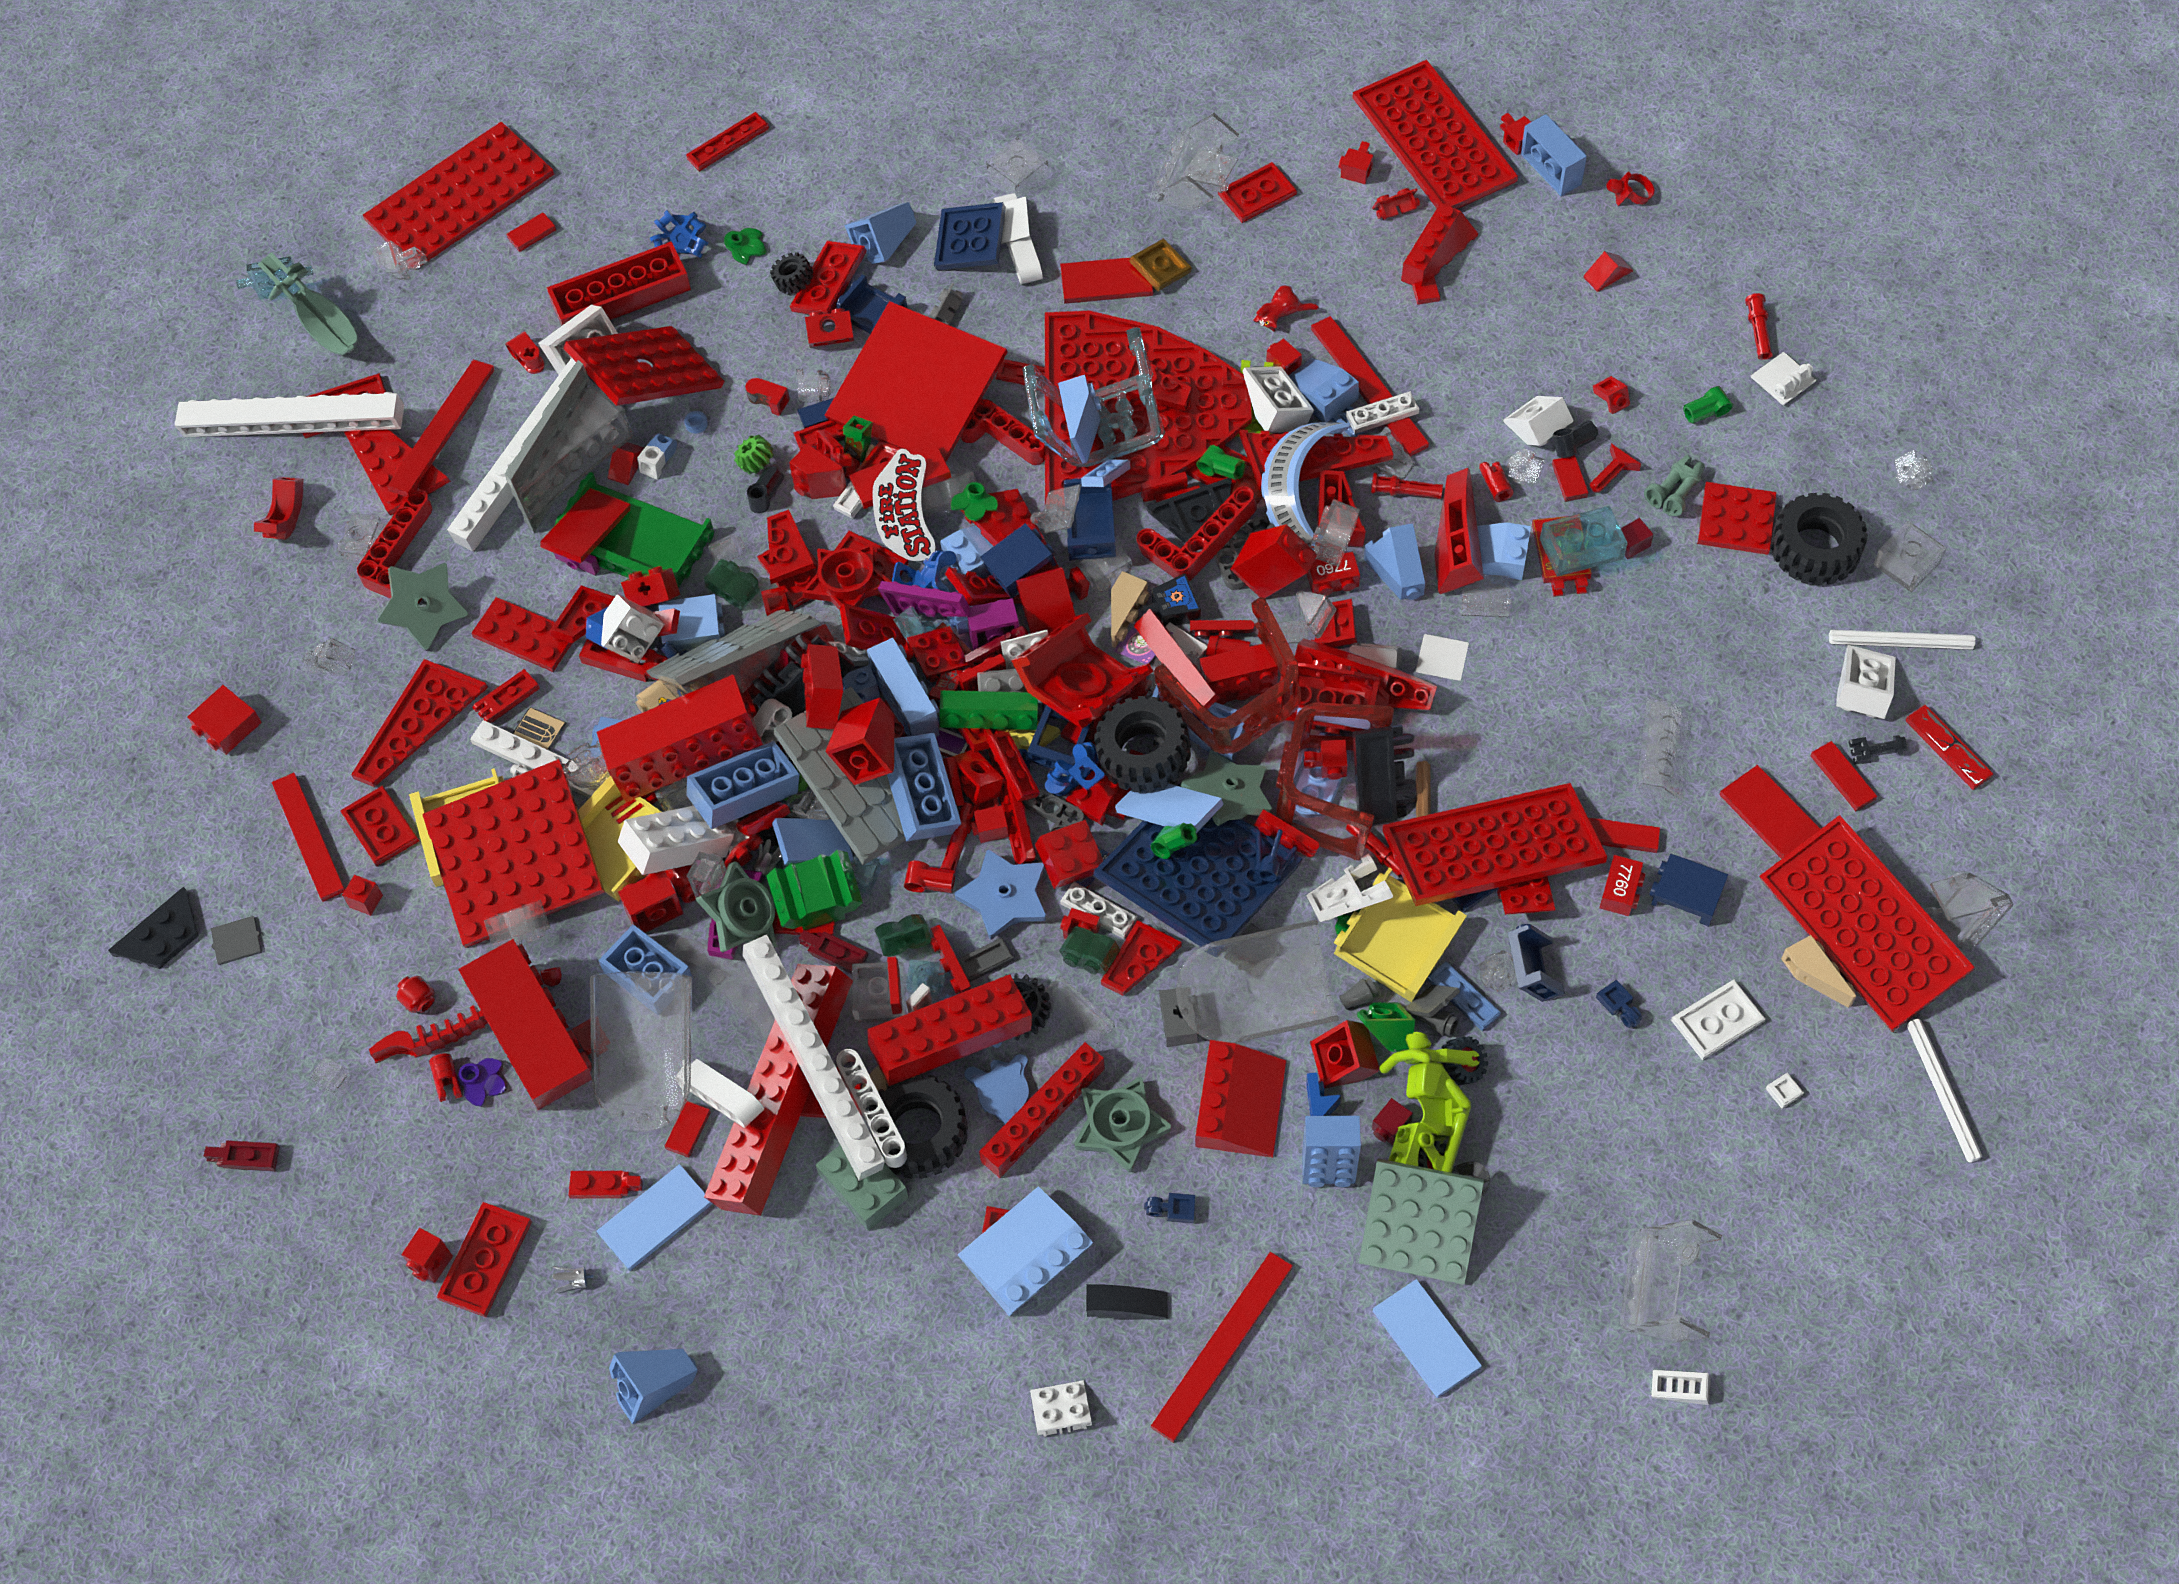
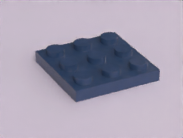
[934,202,1006,270]

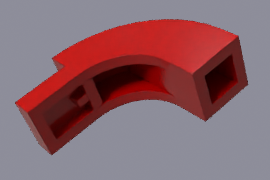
[254,477,304,540]

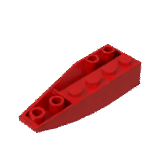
[1434,468,1484,595]
[1293,638,1437,710]

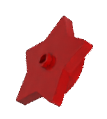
[802,543,891,610]

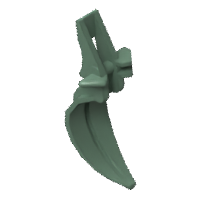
[258,252,359,355]

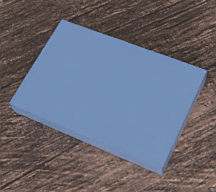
[772,818,854,865]

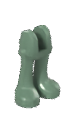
[1644,455,1705,516]

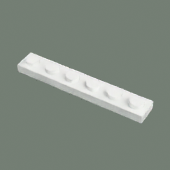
[470,720,607,798]

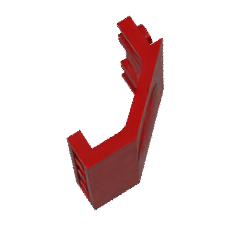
[1011,613,1154,729]

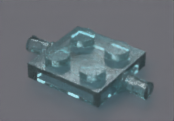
[236,256,314,300]

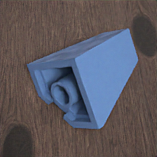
[845,202,917,264]
[1364,523,1425,600]
[609,1349,698,1424]

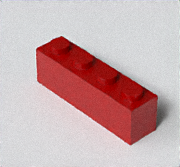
[1401,203,1479,287]

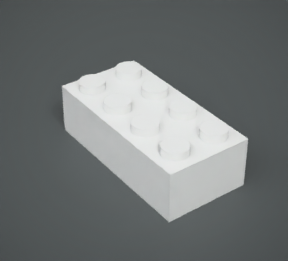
[618,806,734,875]

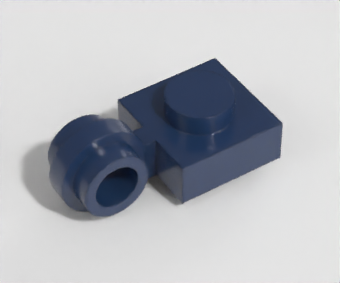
[1596,980,1642,1028]
[1144,1193,1195,1223]

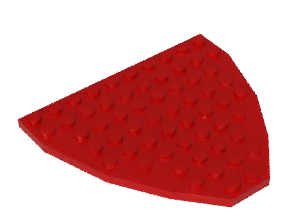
[1045,310,1252,510]

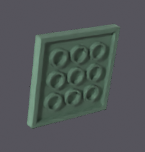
[1359,1159,1484,1285]

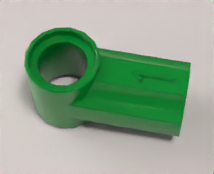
[1683,386,1733,424]
[1196,445,1246,479]
[1150,822,1198,859]

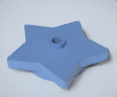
[955,850,1046,939]

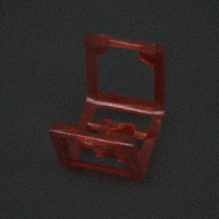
[1154,597,1301,754]
[1276,702,1394,861]

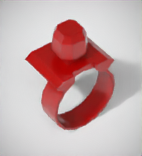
[1607,171,1655,206]

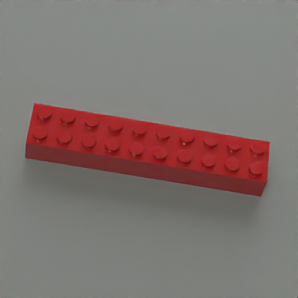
[704,964,853,1216]

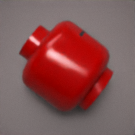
[396,976,435,1013]

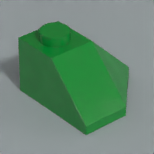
[1357,1002,1415,1052]

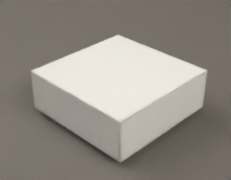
[1766,1072,1804,1109]

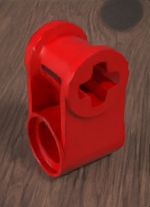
[505,331,545,374]

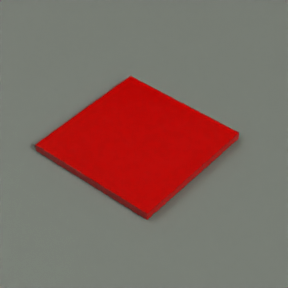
[825,301,1008,463]

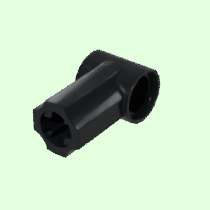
[1553,420,1599,458]
[747,466,784,514]

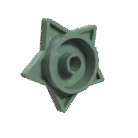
[376,563,468,650]
[1180,750,1272,826]
[696,862,777,953]
[1074,1077,1171,1172]

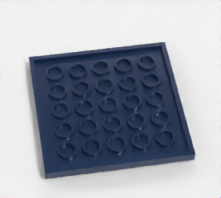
[1094,781,1303,957]

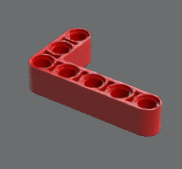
[1136,486,1257,581]
[357,489,433,604]

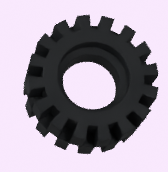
[770,252,814,294]

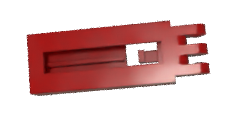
[579,639,668,682]

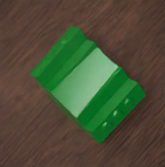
[767,850,863,930]

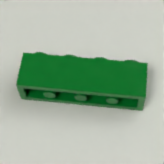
[940,690,1038,730]

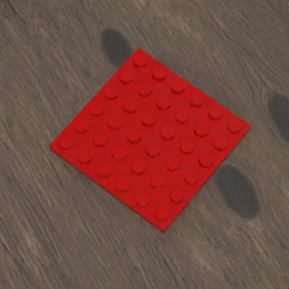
[422,759,605,948]

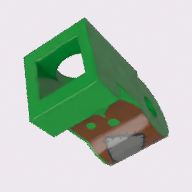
[843,416,872,462]

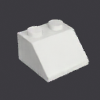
[1503,396,1574,447]

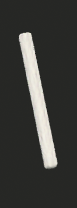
[1829,630,1976,649]
[1907,1019,1982,1162]

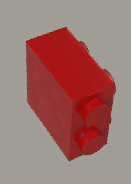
[187,685,262,755]

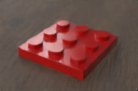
[1697,482,1776,555]

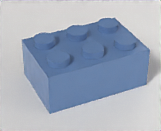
[1521,114,1587,196]
[598,925,693,1015]

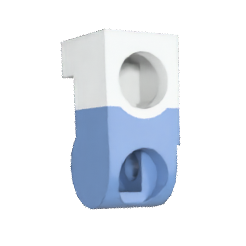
[637,433,677,480]

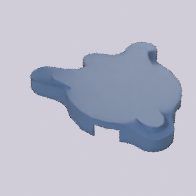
[964,1054,1029,1125]

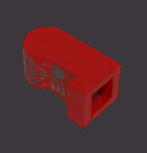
[929,669,964,710]

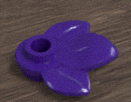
[458,1058,506,1107]

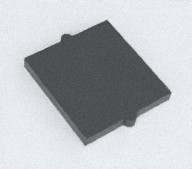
[211,916,262,965]
[1404,985,1460,1017]

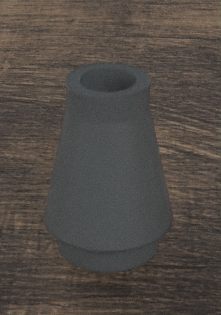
[1339,978,1379,1010]
[1419,1010,1459,1036]

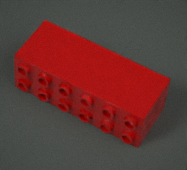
[596,674,763,802]
[458,939,593,1110]

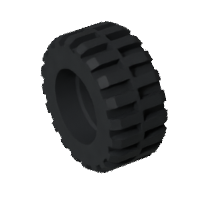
[1770,492,1868,585]
[1094,696,1191,793]
[868,1074,968,1179]

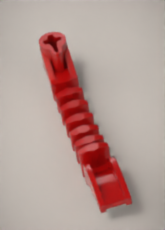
[369,1005,488,1063]

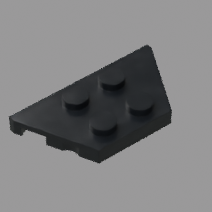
[1147,478,1232,543]
[108,887,199,969]

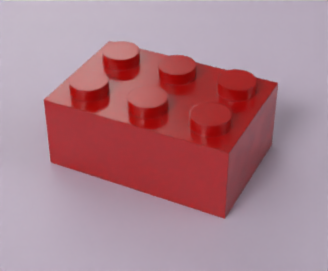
[1200,642,1278,705]

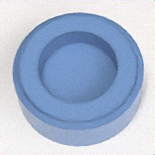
[684,411,708,434]

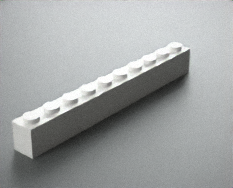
[447,358,594,552]
[175,392,405,437]
[743,935,885,1181]

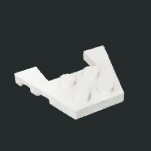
[1306,854,1393,922]

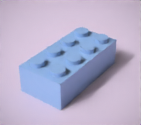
[867,638,940,737]

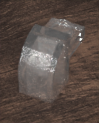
[372,241,428,280]

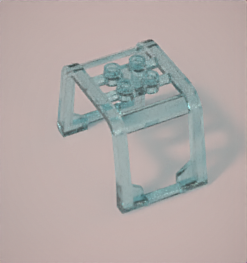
[1023,327,1165,467]

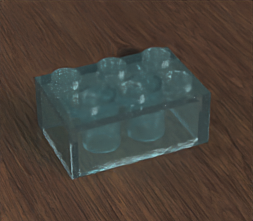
[1540,506,1627,577]

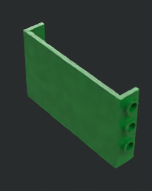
[554,472,714,588]

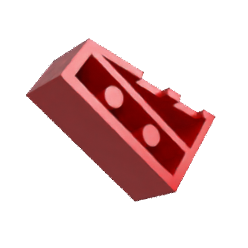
[1316,470,1366,547]
[801,644,843,730]

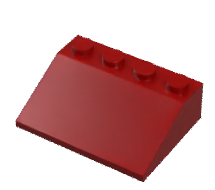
[1195,1040,1286,1158]

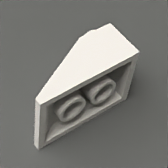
[1243,366,1314,433]
[1836,645,1896,719]

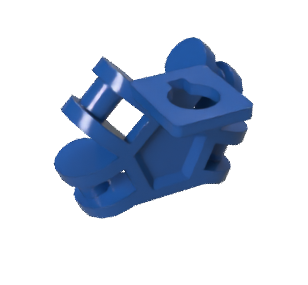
[650,210,709,258]
[892,550,957,592]
[1045,742,1104,797]

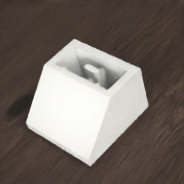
[601,594,664,663]

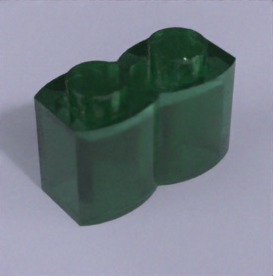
[704,559,760,610]
[874,914,932,957]
[1059,927,1120,975]

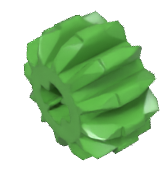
[734,434,774,475]

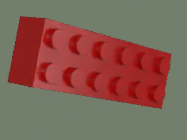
[546,241,691,326]
[868,974,1032,1086]

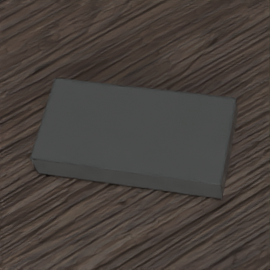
[957,937,1014,983]

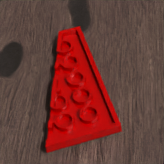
[344,429,451,516]
[1239,430,1394,491]
[956,489,1069,589]
[351,659,488,787]

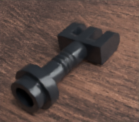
[1848,735,1907,765]

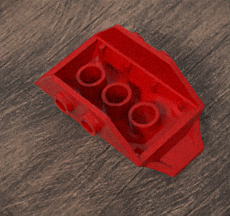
[1274,660,1390,734]

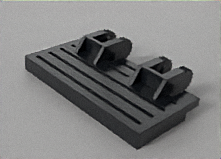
[752,634,855,718]
[1353,725,1416,826]

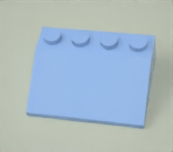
[958,1186,1093,1317]

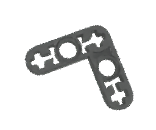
[1211,516,1274,590]
[1022,787,1084,869]

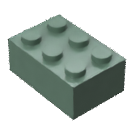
[816,1145,909,1231]

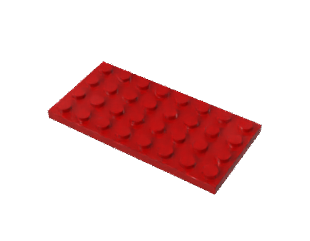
[1352,59,1518,209]
[363,121,554,270]
[1383,783,1607,907]
[1759,815,1975,1032]

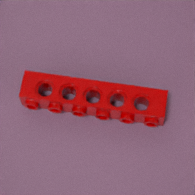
[979,1042,1105,1178]

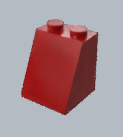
[1231,524,1318,599]
[825,698,894,785]

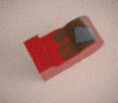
[745,378,790,416]

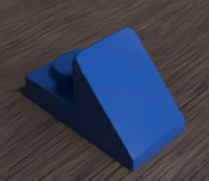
[1306,1072,1341,1116]

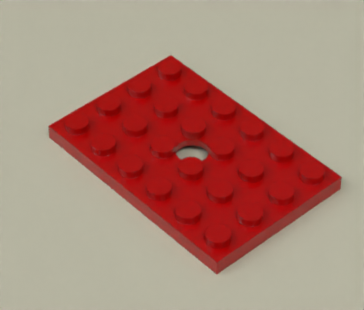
[563,326,724,406]

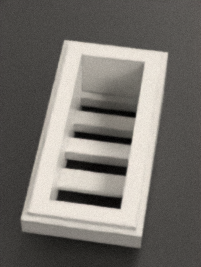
[1651,1370,1710,1405]

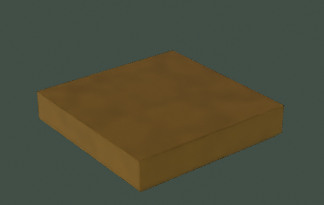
[1129,238,1192,291]

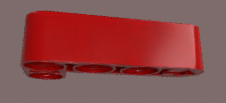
[960,399,1046,465]

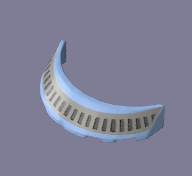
[1262,422,1351,553]

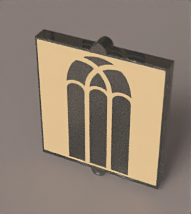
[512,707,566,750]

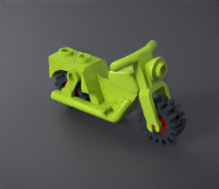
[1380,1032,1488,1173]

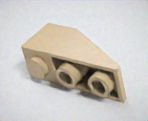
[1111,571,1150,648]
[1781,935,1856,1008]

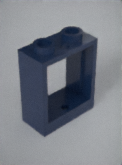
[1027,705,1094,770]

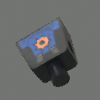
[1142,574,1201,626]

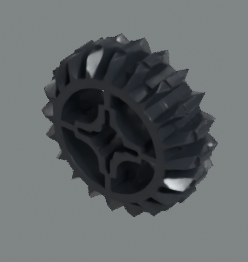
[1005,973,1051,1041]

